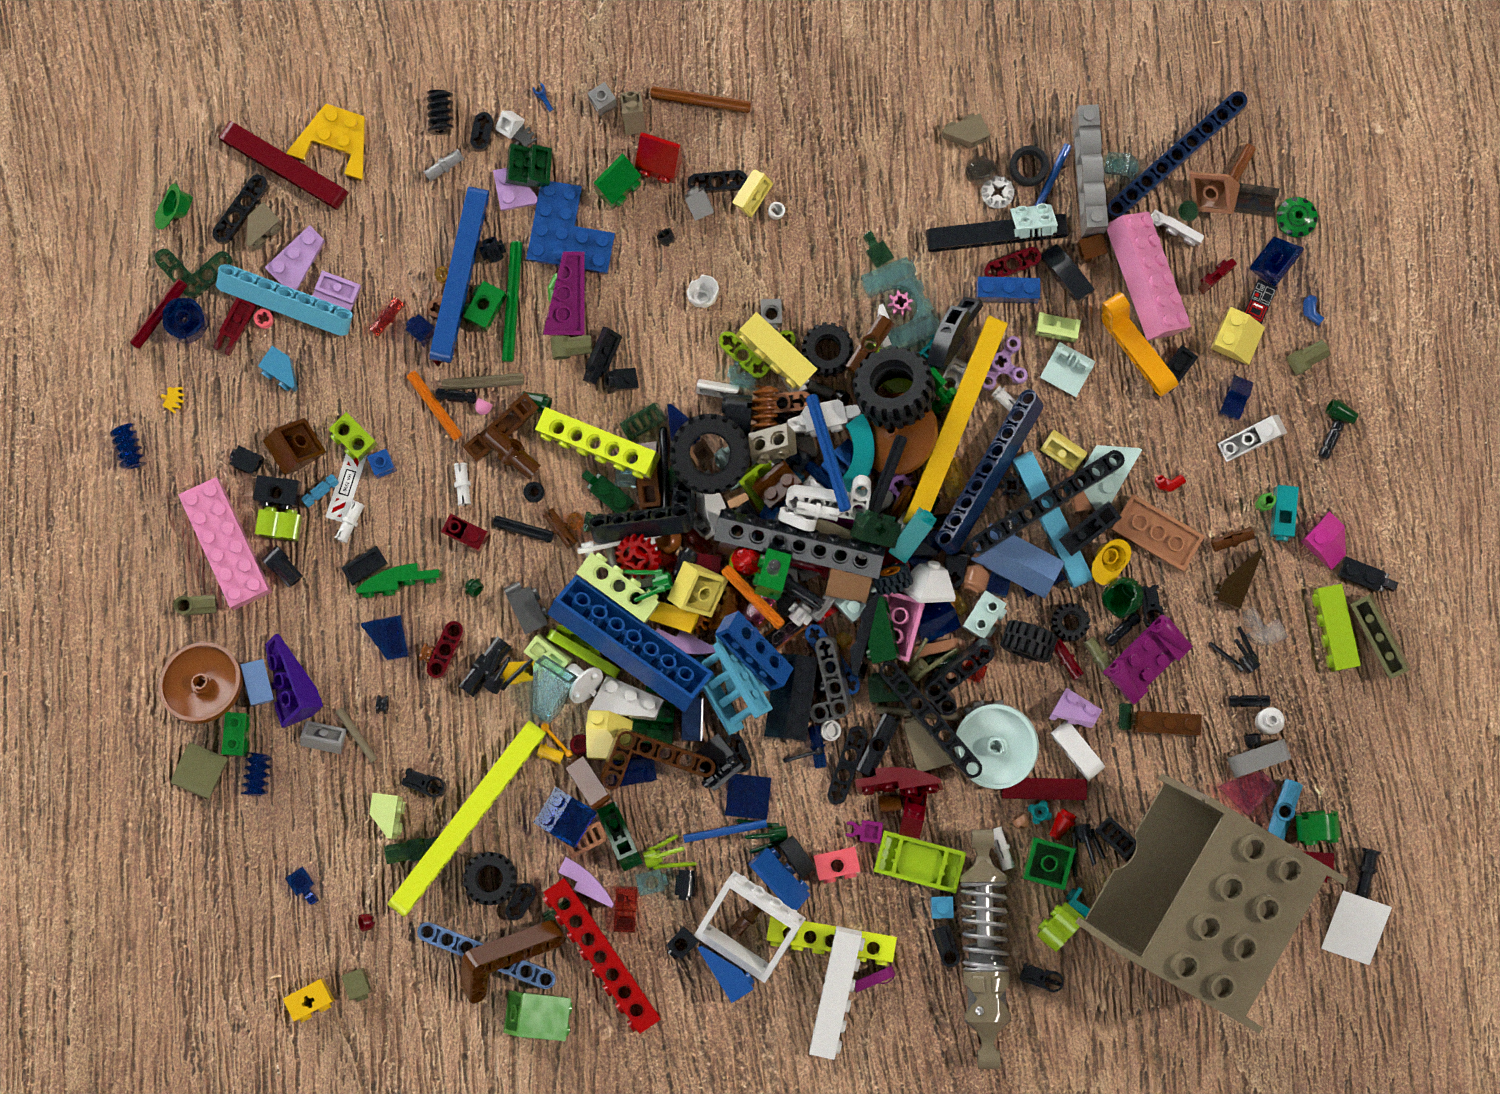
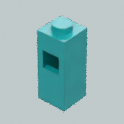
[1270,485,1299,542]
[888,507,936,563]

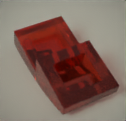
[614,886,638,933]

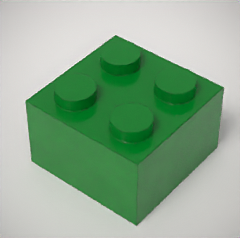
[1021,837,1075,890]

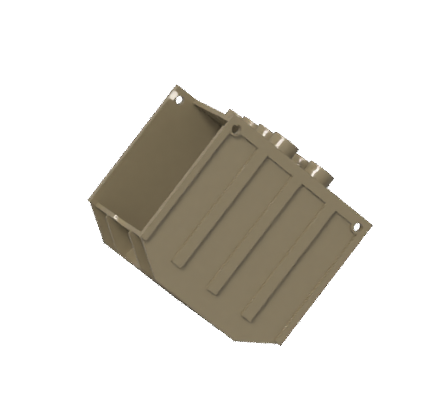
[1075,773,1348,1034]

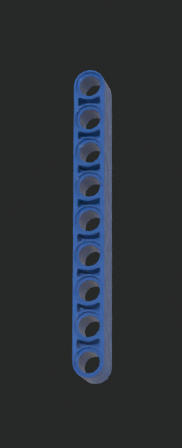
[430,186,489,363]

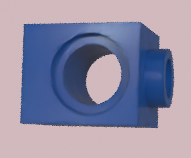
[367,449,397,479]

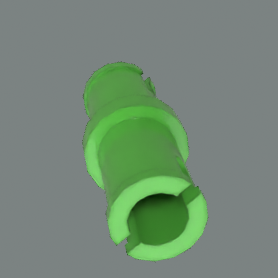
[1255,493,1276,512]

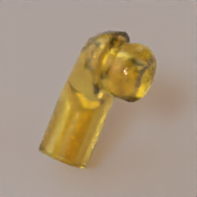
[952,588,968,617]

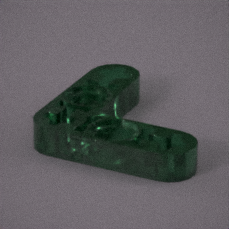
[155,249,233,299]

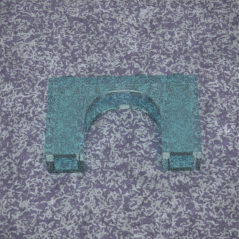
[860,256,940,349]

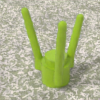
[643,834,697,870]

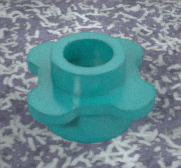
[1028,800,1052,824]

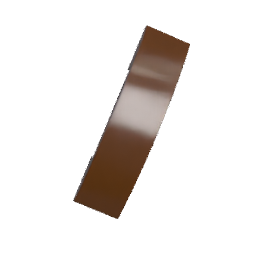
[463,392,539,462]

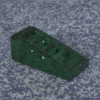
[619,402,667,441]

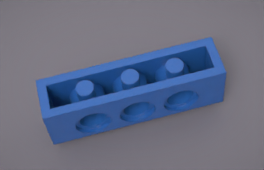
[715,611,794,691]

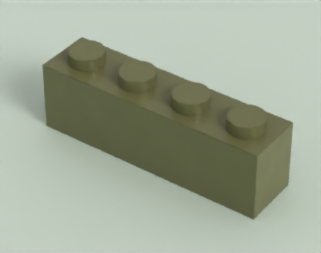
[1350,593,1411,679]

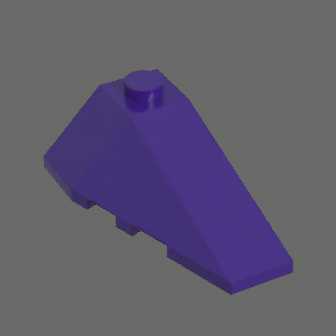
[265,634,323,728]

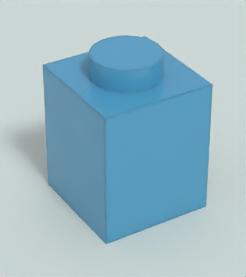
[930,896,954,919]

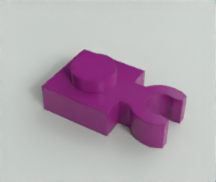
[845,820,883,844]

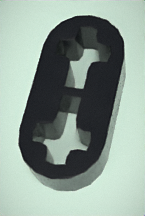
[470,112,494,152]
[725,734,752,773]
[506,883,537,920]

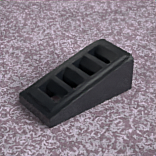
[1095,816,1136,862]

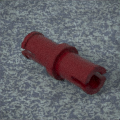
[1054,638,1084,681]

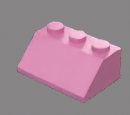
[883,593,925,662]

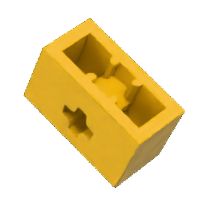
[283,978,335,1023]

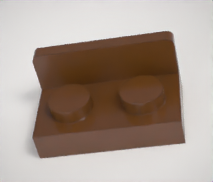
[752,460,803,511]
[708,586,745,630]

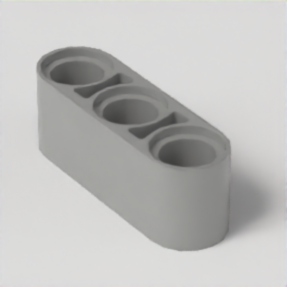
[1227,739,1292,778]

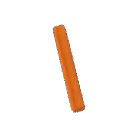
[407,371,462,441]
[722,565,785,629]

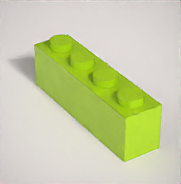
[1312,584,1361,672]

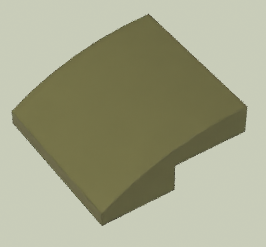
[171,742,228,800]

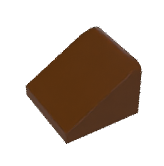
[879,795,902,812]

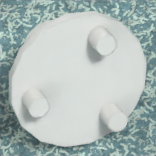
[563,663,603,703]

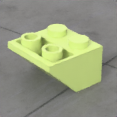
[369,793,406,839]

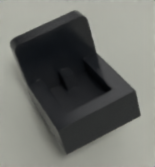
[604,368,639,394]

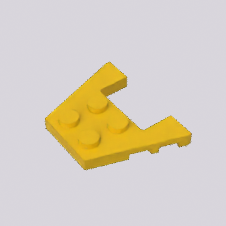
[286,103,365,181]

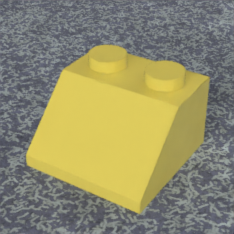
[1210,307,1265,365]
[667,561,728,617]

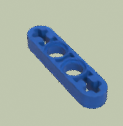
[805,624,860,695]

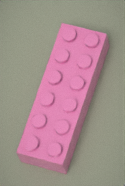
[1106,212,1191,341]
[178,477,272,610]

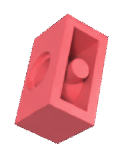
[813,846,860,884]

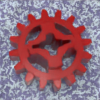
[615,534,662,579]

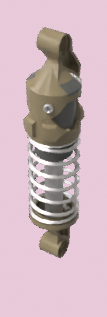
[960,829,1011,1069]

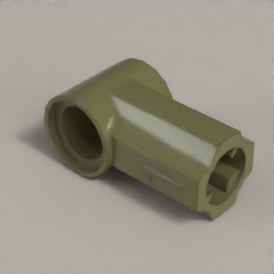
[550,335,592,360]
[1286,340,1331,376]
[174,595,218,617]

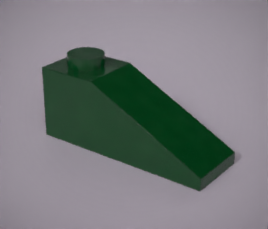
[866,596,901,665]
[597,801,643,872]

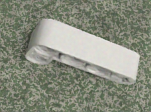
[786,475,871,520]

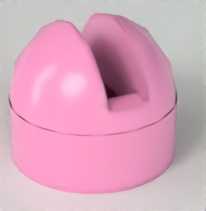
[475,398,493,415]

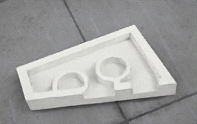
[589,675,664,721]

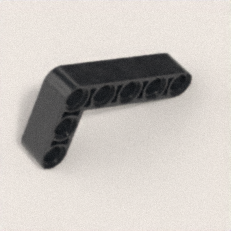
[588,480,696,543]

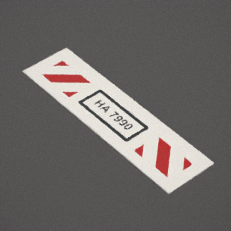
[326,444,367,522]

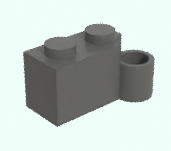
[503,581,550,635]

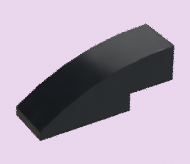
[1041,244,1095,304]

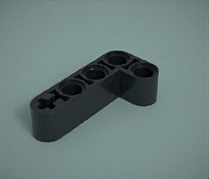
[924,638,994,716]

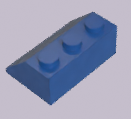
[748,847,810,910]

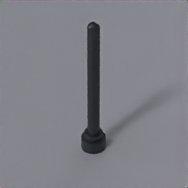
[659,426,670,507]

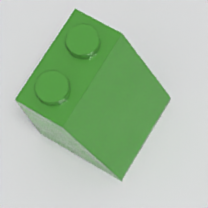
[503,990,572,1041]

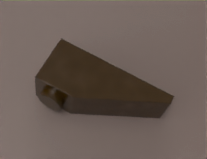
[1213,549,1263,611]

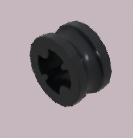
[376,695,389,714]

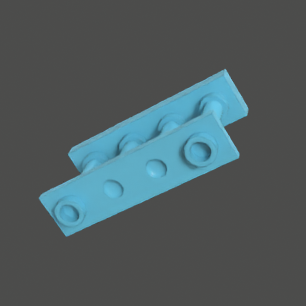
[695,640,773,736]

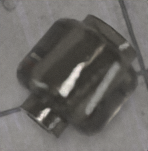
[964,155,997,185]

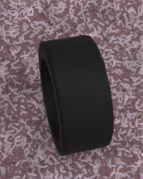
[1009,145,1049,187]
[779,836,815,878]

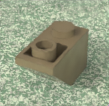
[620,91,646,135]
[942,113,990,148]
[246,202,283,252]

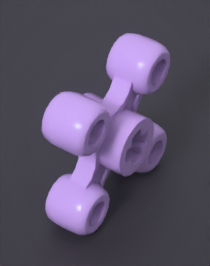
[973,336,1028,391]

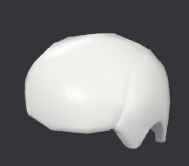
[687,275,719,308]

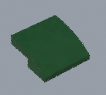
[505,144,552,187]
[631,702,675,746]

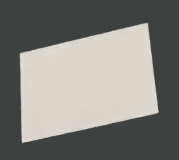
[1321,891,1392,965]

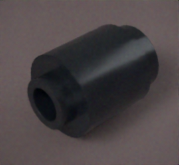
[674,870,697,901]

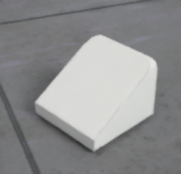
[495,111,525,139]

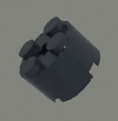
[722,394,752,437]

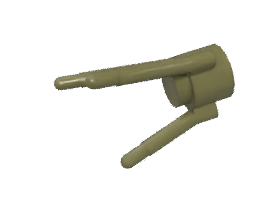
[907,638,958,681]

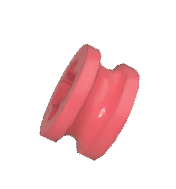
[254,309,274,329]

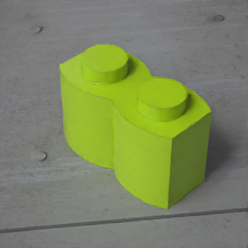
[255,507,302,542]
[1036,902,1085,952]

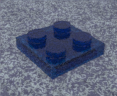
[725,774,771,820]

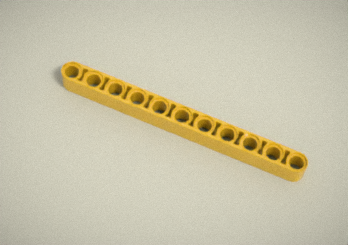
[903,315,1008,524]

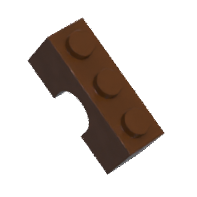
[1134,711,1202,737]

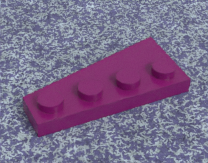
[542,252,585,335]

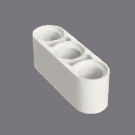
[1050,720,1105,781]

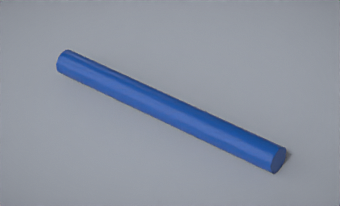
[1034,143,1072,206]
[683,819,768,843]

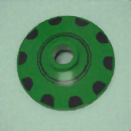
[1276,197,1318,238]

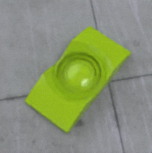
[873,830,966,894]

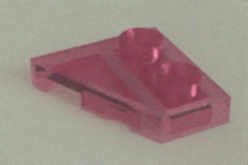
[1218,771,1277,816]

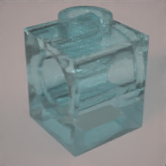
[635,870,668,896]

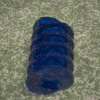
[110,423,147,469]
[241,752,273,796]

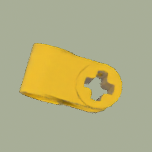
[501,661,543,685]

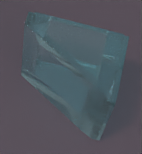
[615,461,637,488]

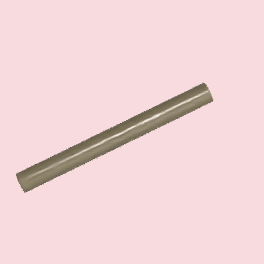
[876,705,961,721]

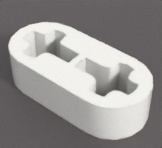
[778,507,817,531]

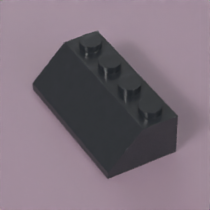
[764,654,818,743]

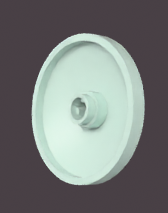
[954,704,1039,789]

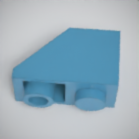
[258,346,298,392]

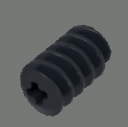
[427,89,454,135]

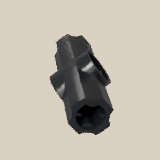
[459,636,512,697]
[856,713,900,777]

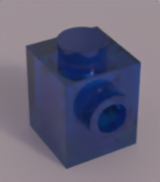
[405,314,435,347]

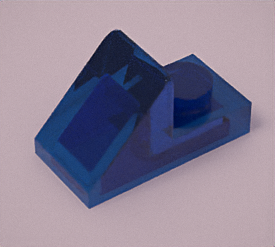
[1219,375,1254,421]

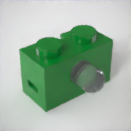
[752,548,792,600]

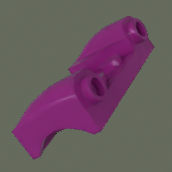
[1102,614,1193,705]

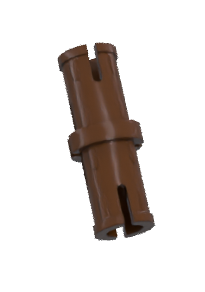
[543,508,578,549]
[1211,526,1255,552]

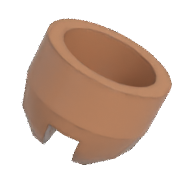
[1011,812,1030,830]

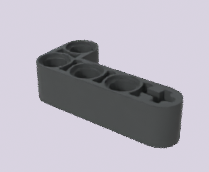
[810,636,852,723]

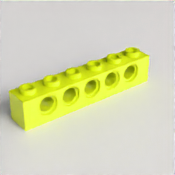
[535,407,661,479]
[766,915,897,966]

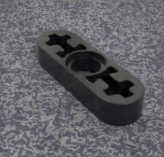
[688,170,747,193]

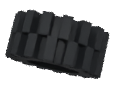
[1051,603,1090,642]

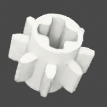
[788,601,813,626]

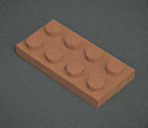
[1111,494,1205,572]

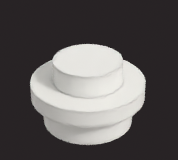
[821,720,841,741]

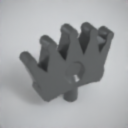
[511,124,537,147]

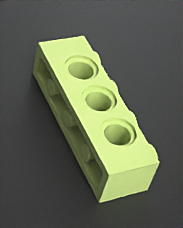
[576,552,660,623]

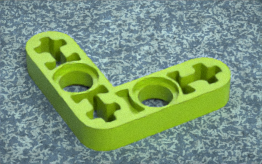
[719,330,796,380]

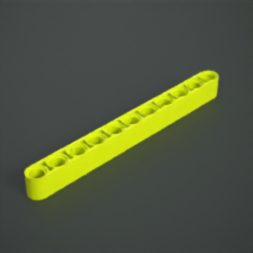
[387,720,546,917]

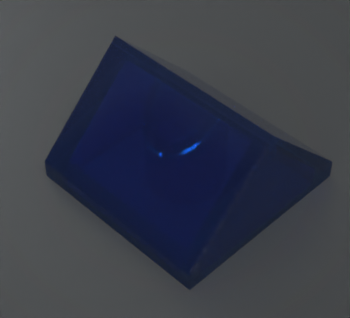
[1249,237,1304,286]

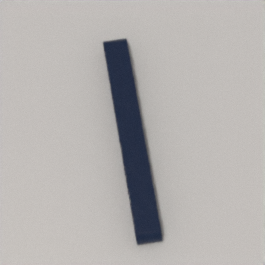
[1107,91,1247,221]
[936,389,1044,555]

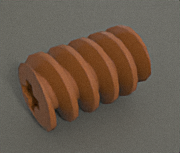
[750,385,779,429]

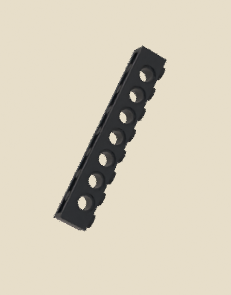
[714,509,886,579]

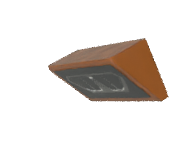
[763,617,807,651]

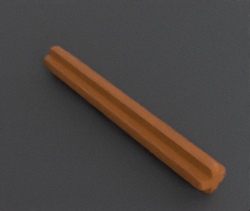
[650,86,751,113]

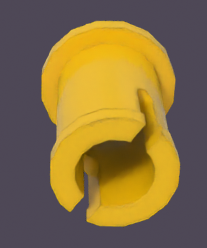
[537,743,565,765]

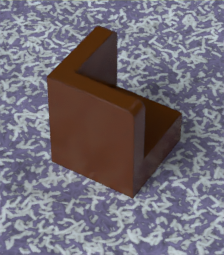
[1076,233,1108,264]

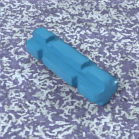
[301,474,339,507]

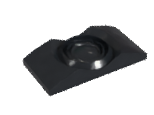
[850,593,882,681]

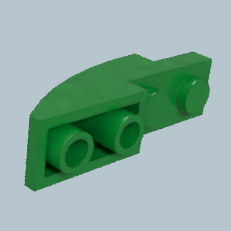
[356,563,442,598]

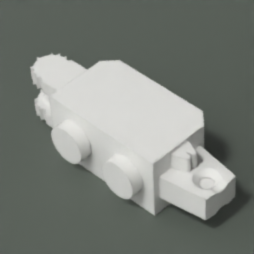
[787,399,861,437]

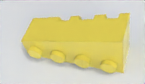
[735,312,817,390]

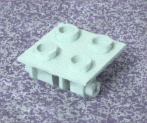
[1010,204,1058,239]
[1040,342,1096,397]

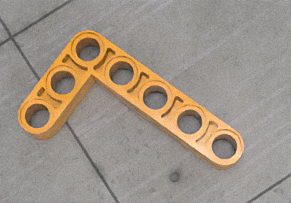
[1101,292,1179,397]

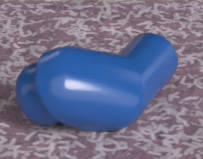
[1303,295,1324,326]

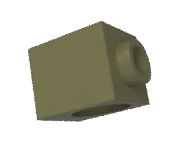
[341,968,373,1002]

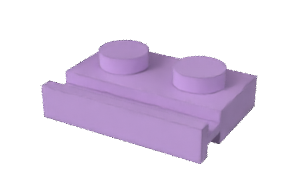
[312,270,362,311]

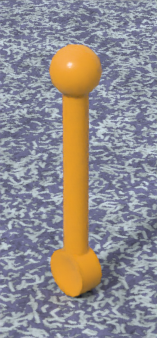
[541,723,573,758]

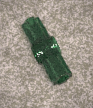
[384,837,438,864]

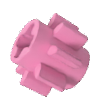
[887,290,913,317]

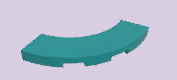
[842,414,875,492]

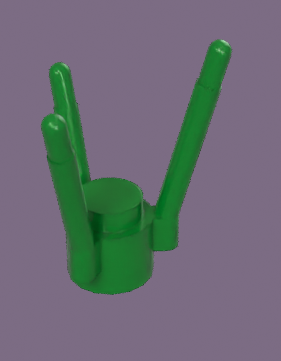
[625,569,673,602]

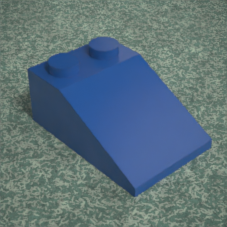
[698,945,755,1003]

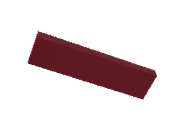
[1002,778,1087,800]

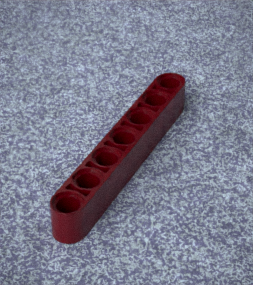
[218,120,349,210]

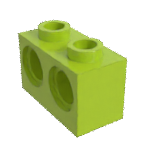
[329,412,378,461]

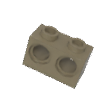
[748,423,797,464]

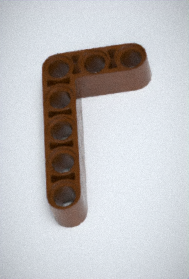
[600,728,715,790]
[460,920,566,1004]

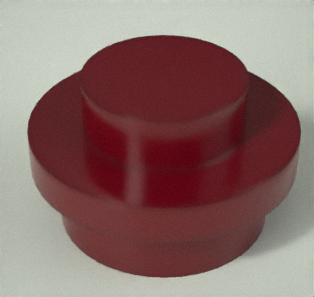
[570,734,587,755]

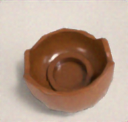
[655,533,682,556]

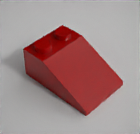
[635,132,682,184]

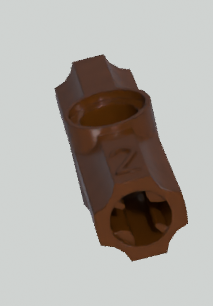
[845,314,895,373]
[481,425,541,479]

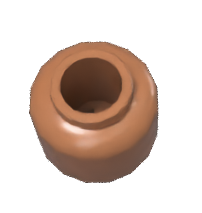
[960,564,990,596]

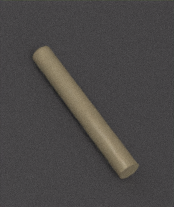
[335,707,378,763]

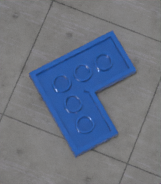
[526,181,615,274]

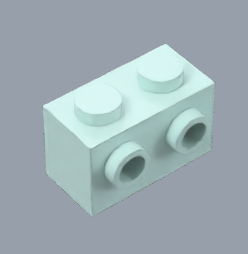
[962,590,1007,639]

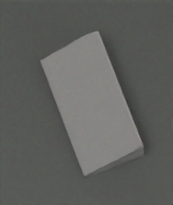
[300,720,347,754]

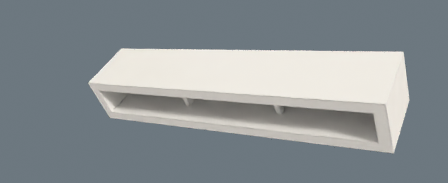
[809,926,865,1060]

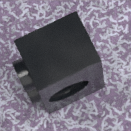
[253,475,302,510]

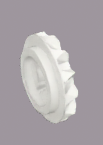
[981,176,1014,209]

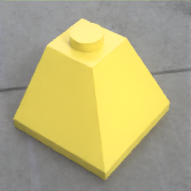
[586,710,633,760]

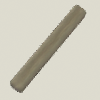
[442,373,524,391]

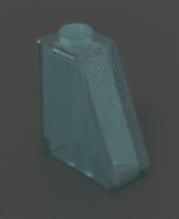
[533,654,578,723]

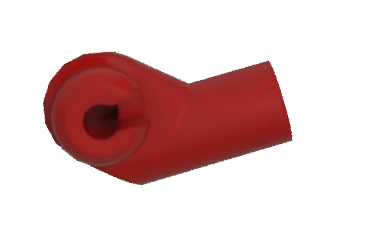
[1155,474,1186,492]

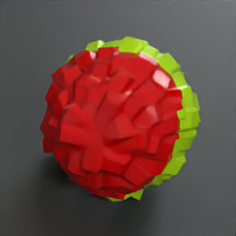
[729,546,761,577]

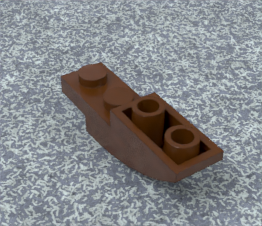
[636,441,662,510]

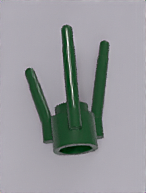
[736,819,787,854]

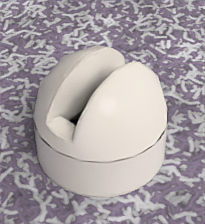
[768,202,785,220]

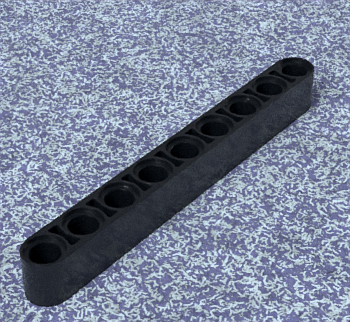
[965,450,1125,558]

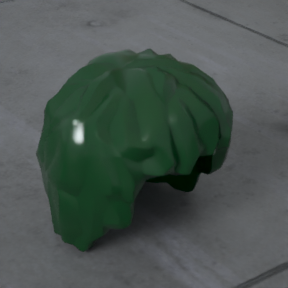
[1101,577,1143,619]

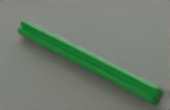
[502,241,522,363]

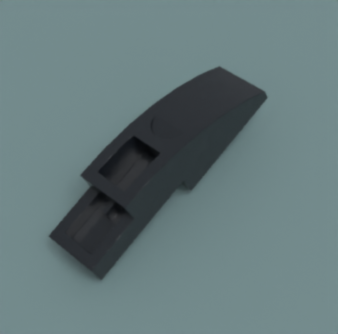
[927,297,983,370]

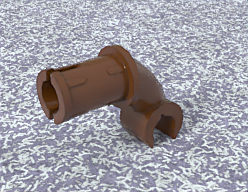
[731,904,763,936]

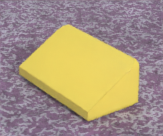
[732,170,773,218]
[1040,430,1088,472]

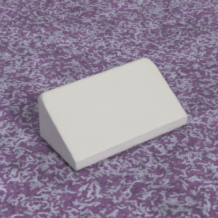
[696,379,739,398]

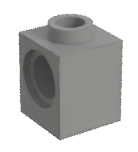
[587,82,617,116]
[685,186,714,221]
[761,299,782,330]

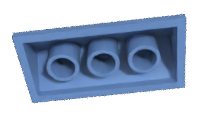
[971,522,1065,599]

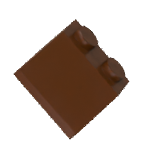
[263,418,326,476]

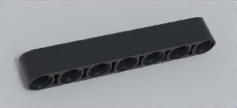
[925,214,1069,252]
[879,661,982,779]

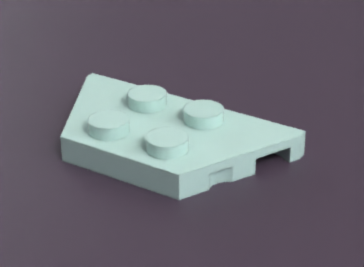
[1078,445,1142,510]

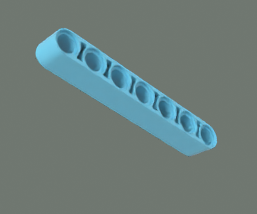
[216,264,353,336]
[1012,451,1093,589]

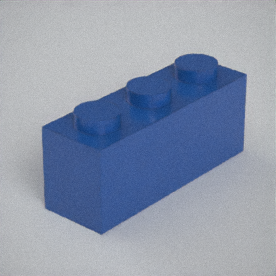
[976,276,1040,304]

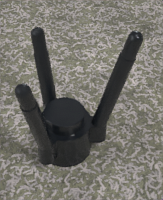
[1209,626,1261,674]
[483,649,533,694]
[1071,823,1106,877]

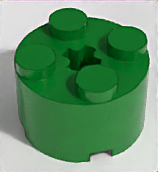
[1295,810,1341,845]

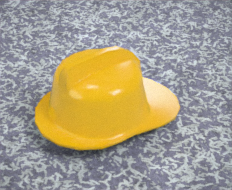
[1091,539,1132,585]

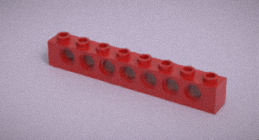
[542,877,661,1034]

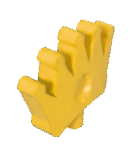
[161,387,185,414]

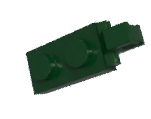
[582,470,635,513]

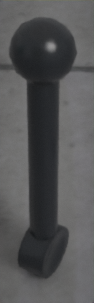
[783,747,823,763]

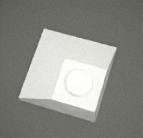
[902,561,956,603]

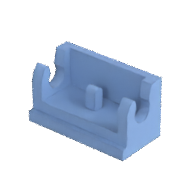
[240,659,274,708]

